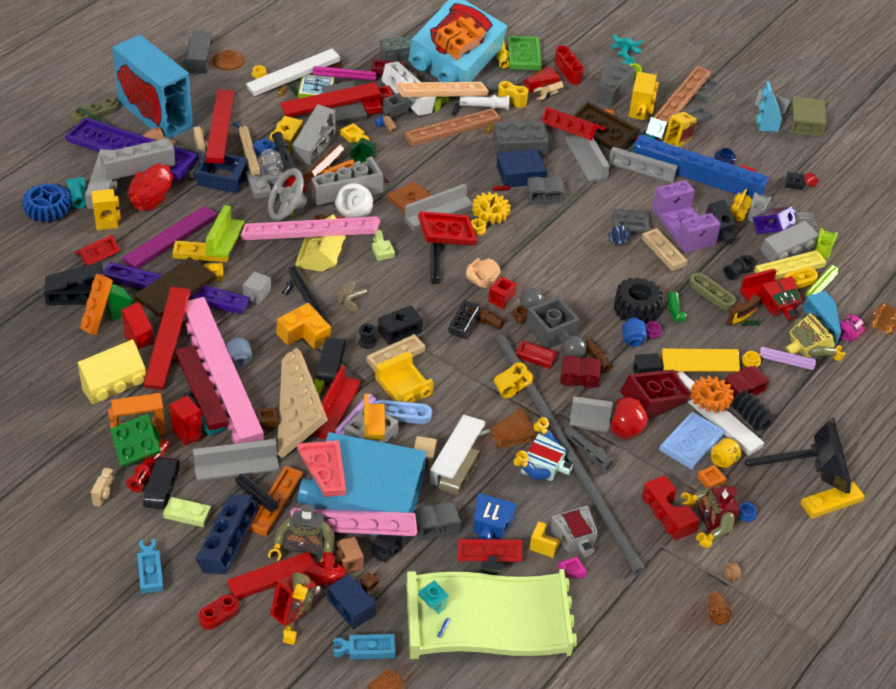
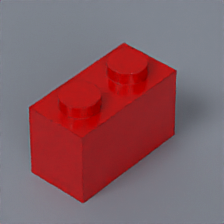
[170,396,203,446]

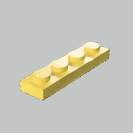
[754,250,826,280]

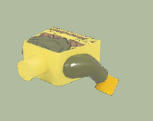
[785,313,846,361]

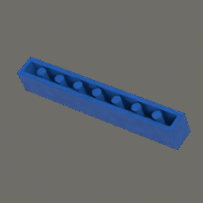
[633,135,769,199]

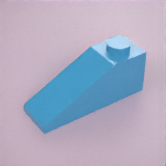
[803,291,841,346]

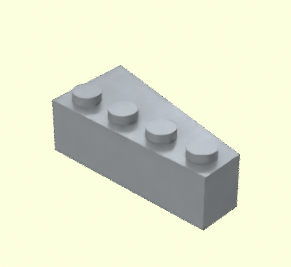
[311,157,383,205]

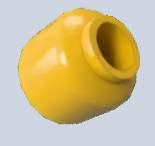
[711,438,741,468]

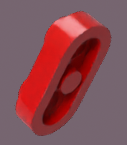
[198,594,240,630]

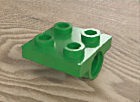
[110,414,161,468]

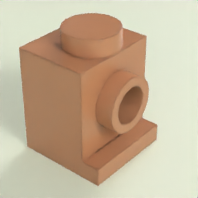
[336,537,364,575]

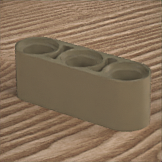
[438,448,481,497]

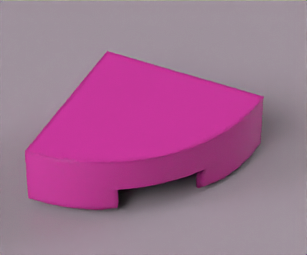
[558,557,587,578]

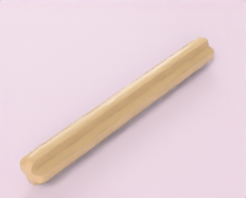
[239,126,260,176]

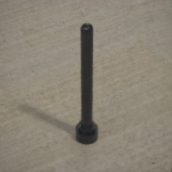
[745,449,815,467]

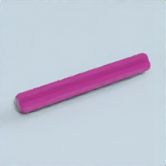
[312,66,376,81]

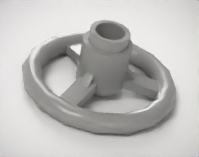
[268,168,307,221]

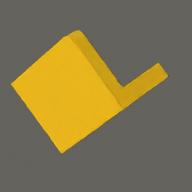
[529,521,560,558]

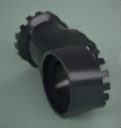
[723,255,755,280]

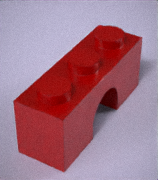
[642,475,699,541]

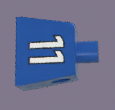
[473,493,517,539]

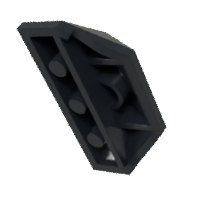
[810,418,851,494]

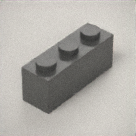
[184,30,213,73]

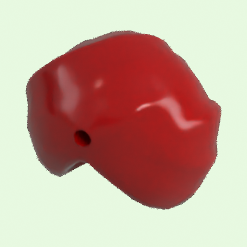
[610,397,648,441]

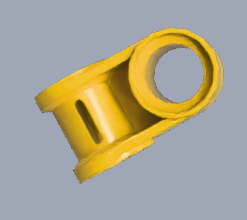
[493,362,533,399]

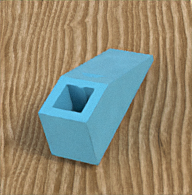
[755,81,782,132]

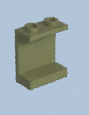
[789,96,826,137]

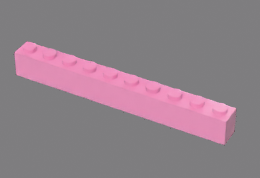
[183,297,264,444]

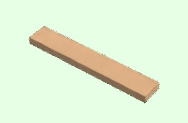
[396,82,489,97]

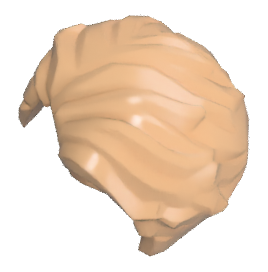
[466,258,500,288]

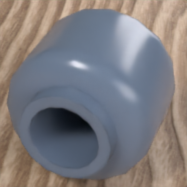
[226,338,252,367]

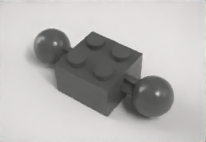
[520,288,586,358]

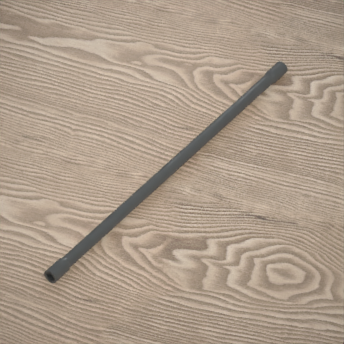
[496,334,646,575]

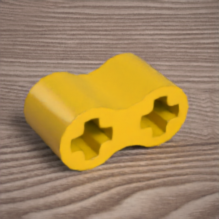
[498,81,528,108]

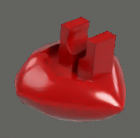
[305,552,346,588]

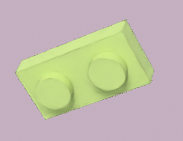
[163,497,211,527]

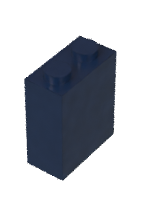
[496,149,547,187]

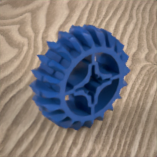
[22,182,72,223]

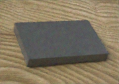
[322,81,367,125]

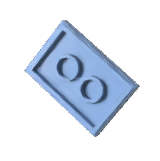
[659,412,725,470]

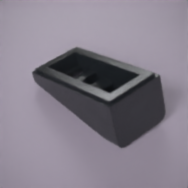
[448,300,481,340]

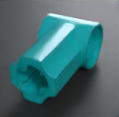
[66,177,86,209]

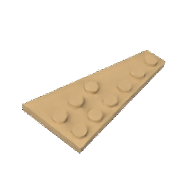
[277,348,328,458]

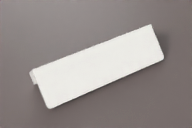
[430,415,485,486]

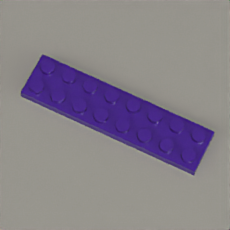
[65,117,199,180]

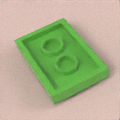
[507,36,542,71]

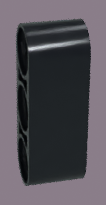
[316,337,345,384]
[143,456,180,510]

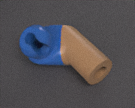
[374,116,397,133]

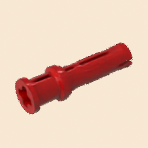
[126,438,170,493]

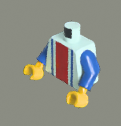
[514,417,573,481]

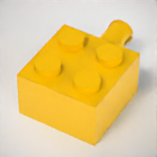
[628,72,659,120]

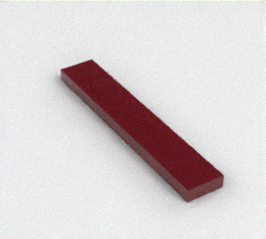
[175,346,229,430]

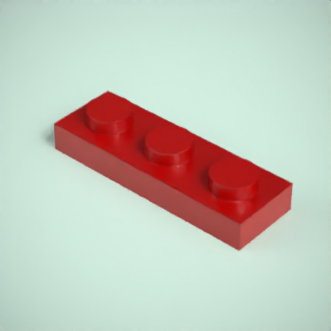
[457,539,522,562]

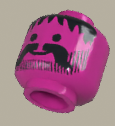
[839,314,865,341]

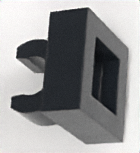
[480,555,503,576]

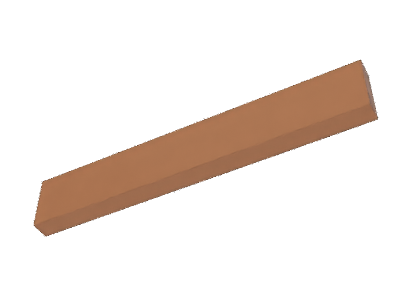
[653,66,711,123]
[405,108,501,147]

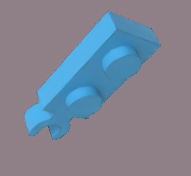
[137,539,163,594]
[333,634,395,659]

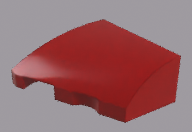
[523,67,560,93]

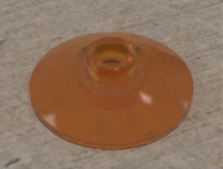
[213,50,245,71]

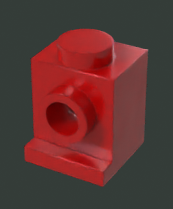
[488,276,517,309]

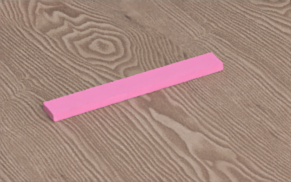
[240,217,380,240]

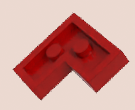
[362,85,393,115]

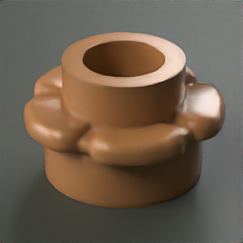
[723,562,741,583]

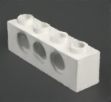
[381,62,436,116]

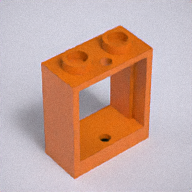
[108,393,166,436]

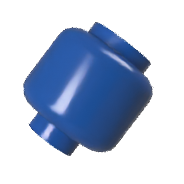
[622,318,647,347]

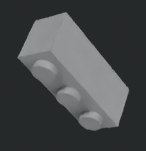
[760,221,819,262]

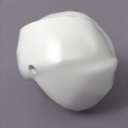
[335,183,373,218]

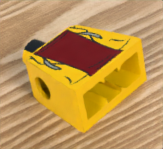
[663,112,697,147]

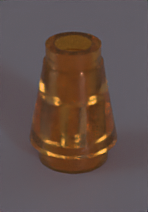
[708,592,731,625]

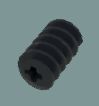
[732,390,776,431]

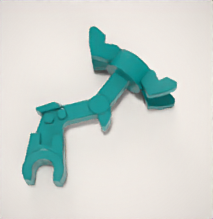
[611,34,643,65]

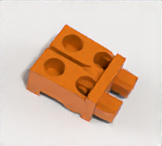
[435,16,486,61]

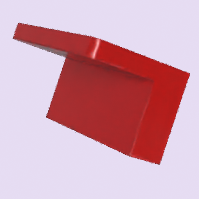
[74,235,120,265]
[740,268,777,302]

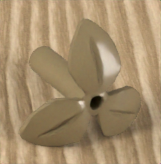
[335,281,367,313]

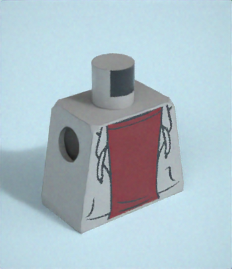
[549,506,597,557]

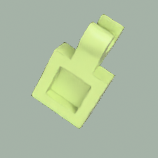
[372,230,395,261]

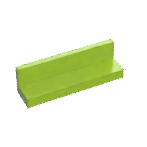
[206,205,245,258]

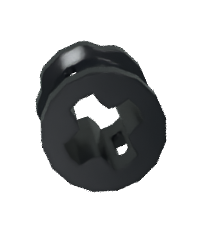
[359,323,376,349]

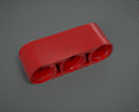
[554,45,584,85]

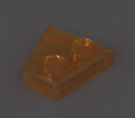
[491,407,536,449]

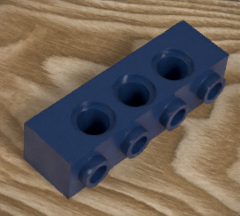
[195,494,259,575]

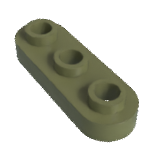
[71,97,119,124]
[689,273,736,310]

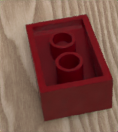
[620,370,692,418]

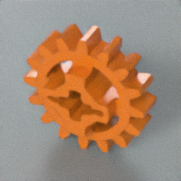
[690,376,734,413]

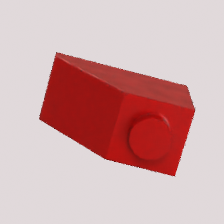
[121,302,154,350]

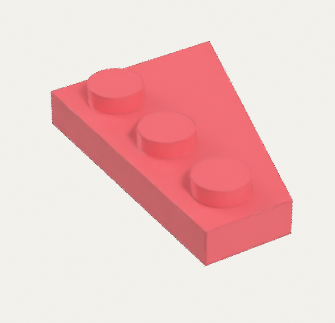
[297,440,346,497]

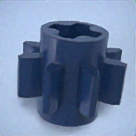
[608,225,631,246]

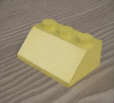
[295,215,346,272]
[78,339,146,404]

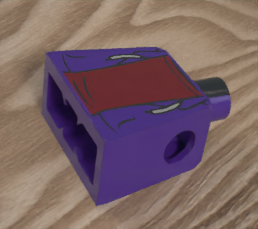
[752,206,796,234]

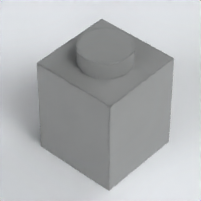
[243,271,271,305]

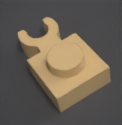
[91,468,114,507]

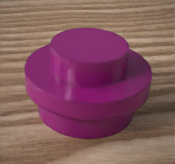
[646,321,662,339]

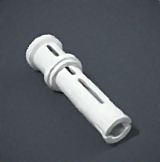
[460,95,510,110]

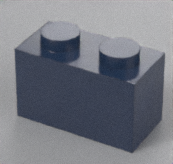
[327,574,376,630]

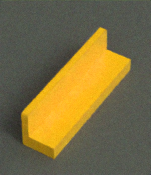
[659,349,740,372]

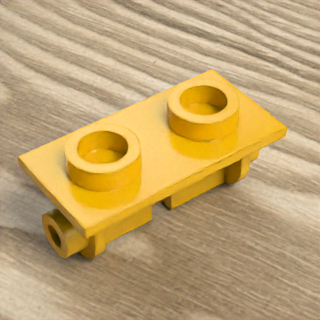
[729,189,752,222]

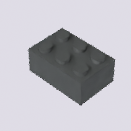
[492,120,549,158]

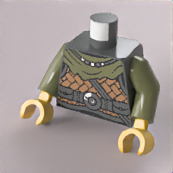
[268,504,335,563]

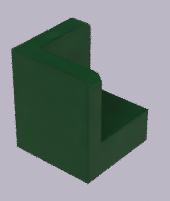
[350,138,376,163]

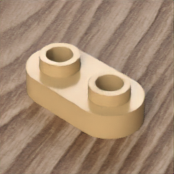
[193,126,208,151]

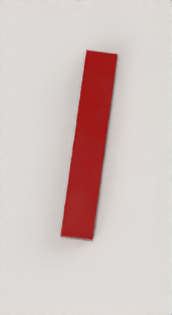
[281,82,381,117]
[144,287,190,390]

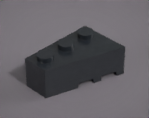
[44,261,103,305]

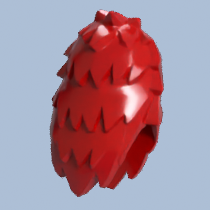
[128,163,173,211]

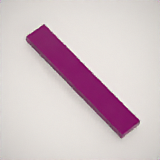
[122,205,217,269]

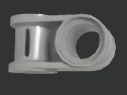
[748,192,772,223]

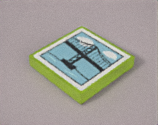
[298,75,335,98]

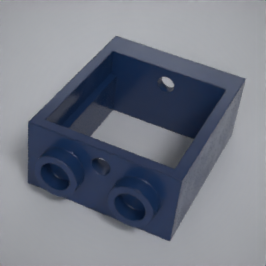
[195,154,248,193]

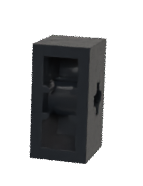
[378,305,423,345]

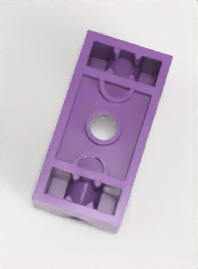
[652,180,721,253]

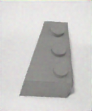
[291,104,335,165]

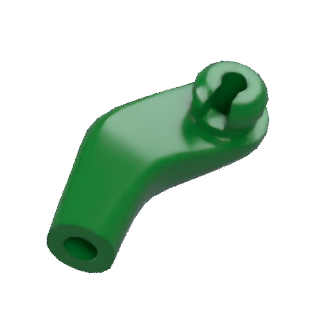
[669,293,686,323]

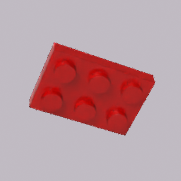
[418,211,477,246]

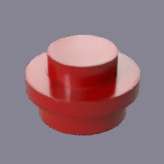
[804,172,820,187]

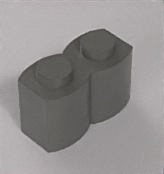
[526,177,564,204]
[413,502,461,540]

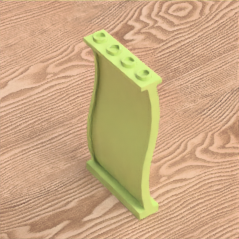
[406,569,577,659]

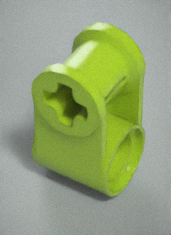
[815,228,838,260]

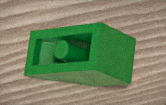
[104,284,134,321]

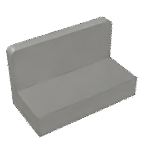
[569,396,613,432]

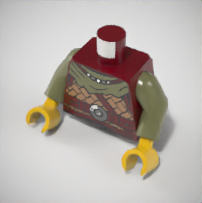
[680,485,739,548]

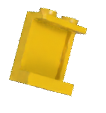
[375,351,434,403]

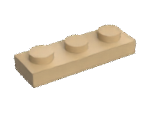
[642,228,688,271]
[366,334,425,371]

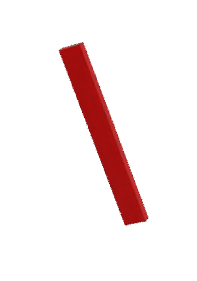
[206,89,234,164]

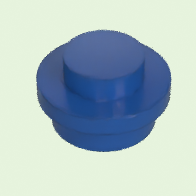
[737,502,757,522]

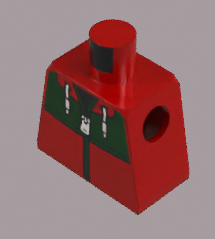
[756,276,801,321]

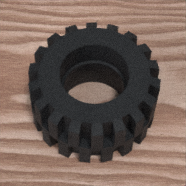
[614,277,663,323]

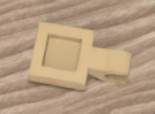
[534,81,564,100]

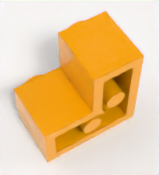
[276,303,331,350]

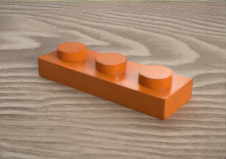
[80,274,113,335]

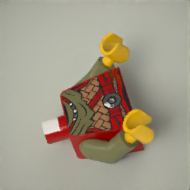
[270,572,320,645]

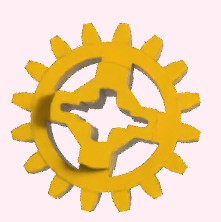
[472,192,511,224]

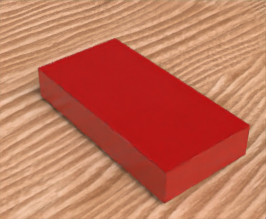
[516,340,558,369]

